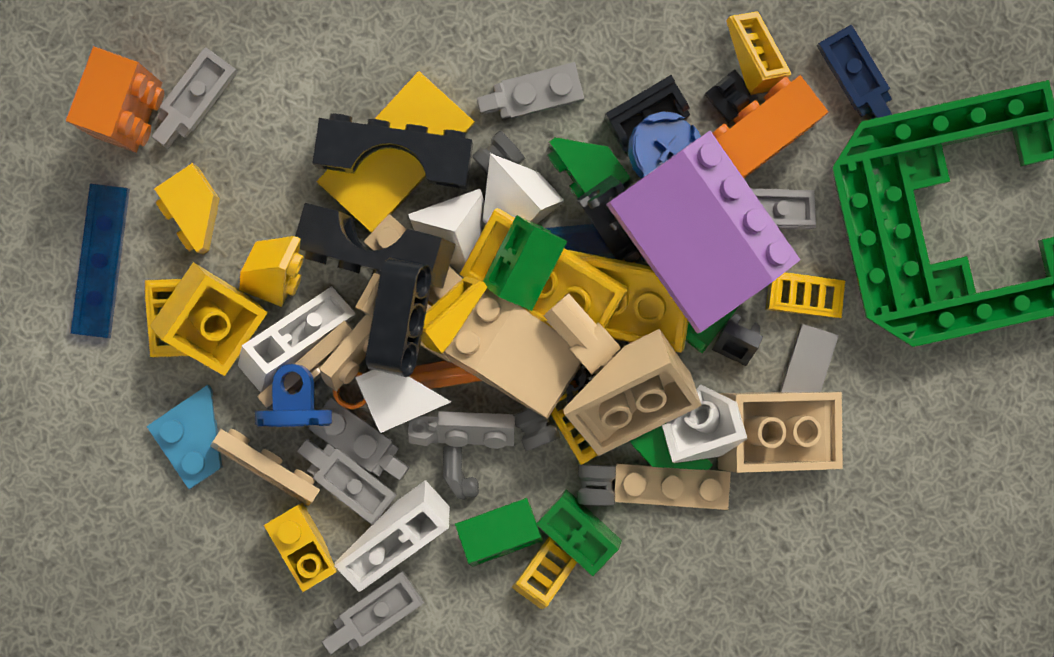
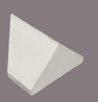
[482,153,564,224]
[408,189,486,272]
[356,370,451,433]
[662,384,748,463]

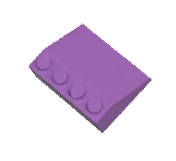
[606,131,800,334]

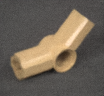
[544,293,621,375]

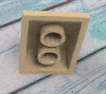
[444,289,582,419]
[563,329,702,456]
[718,392,843,473]

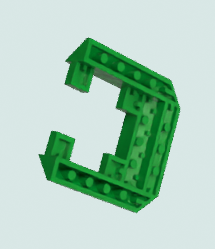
[831,80,1054,347]

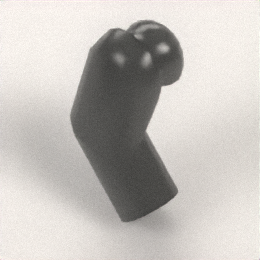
[443,445,479,500]

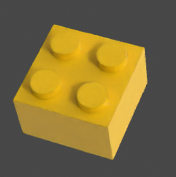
[150,262,268,376]

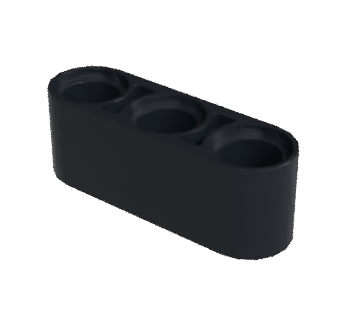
[366,257,432,377]

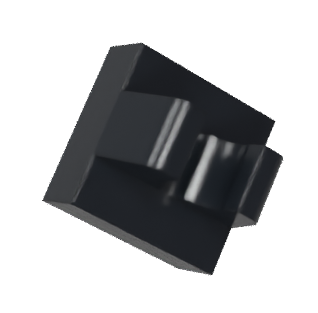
[704,69,759,123]
[712,314,763,366]

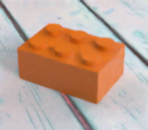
[66,46,164,153]
[712,75,829,178]

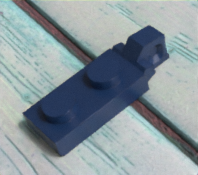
[817,25,892,119]

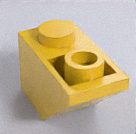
[154,163,220,255]
[239,236,304,307]
[264,503,337,592]

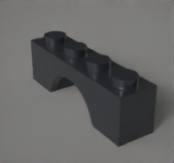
[312,113,473,190]
[295,203,456,289]

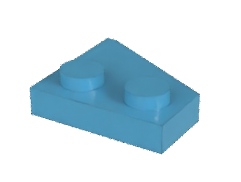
[146,385,223,489]

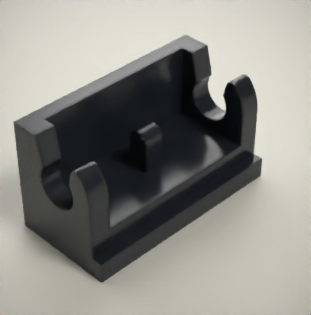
[604,75,690,154]
[577,175,642,263]

